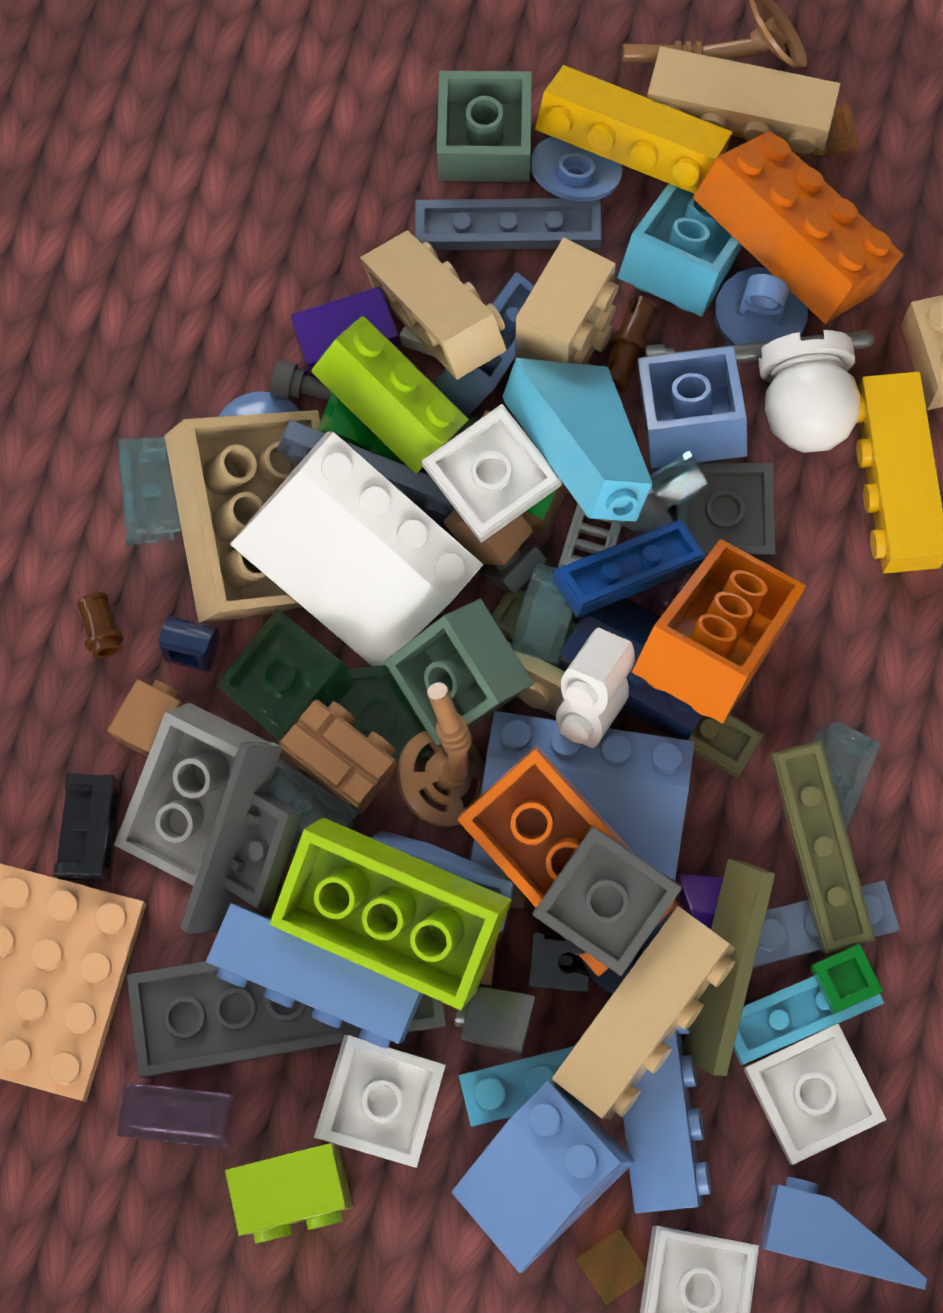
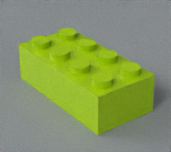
[269,817,512,1010]

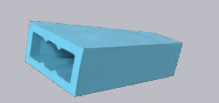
[503,358,653,522]

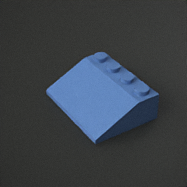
[471,711,694,881]

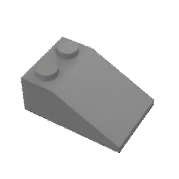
[114,703,268,886]

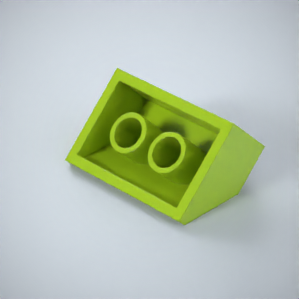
[311,316,470,474]

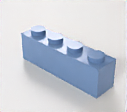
[206,903,423,1049]
[623,1027,711,1214]

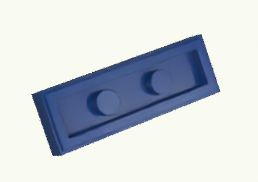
[552,519,706,618]

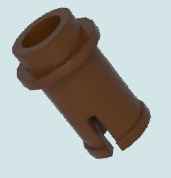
[77,592,124,658]

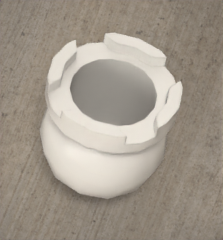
[758,330,860,453]

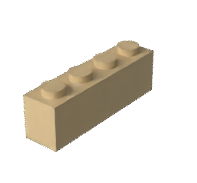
[647,46,840,155]
[360,230,507,380]
[551,906,735,1120]

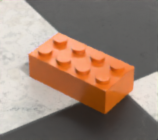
[693,131,904,324]
[632,538,807,724]
[457,745,677,977]

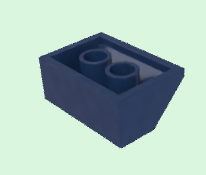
[558,598,703,740]

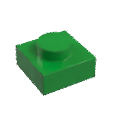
[810,944,883,1015]

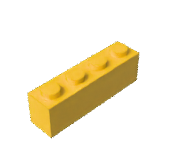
[535,65,732,194]
[856,371,943,574]

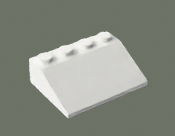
[230,432,483,672]

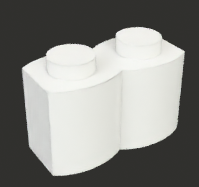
[556,627,635,748]

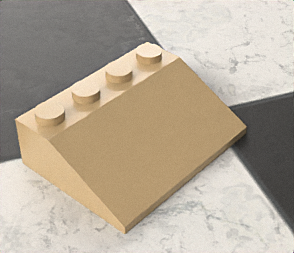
[164,410,321,623]

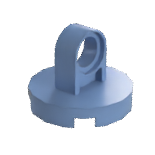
[713,267,808,346]

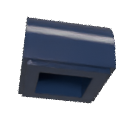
[158,616,219,672]

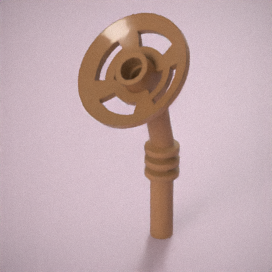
[621,0,807,70]
[397,682,485,827]

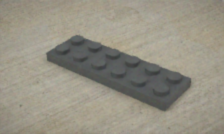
[127,961,447,1079]

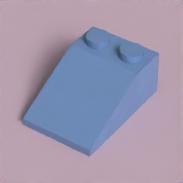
[452,1081,634,1273]

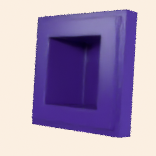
[678,874,723,930]

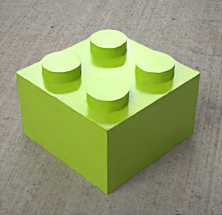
[225,1143,354,1244]

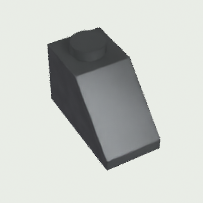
[454,986,535,1056]

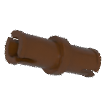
[605,296,659,393]

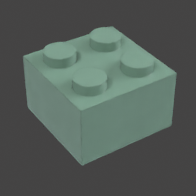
[437,70,532,182]
[384,599,534,747]

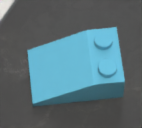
[617,184,742,317]

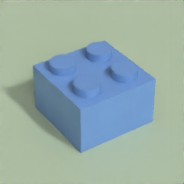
[638,346,747,468]

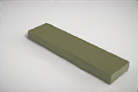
[769,740,875,954]
[683,859,775,1076]

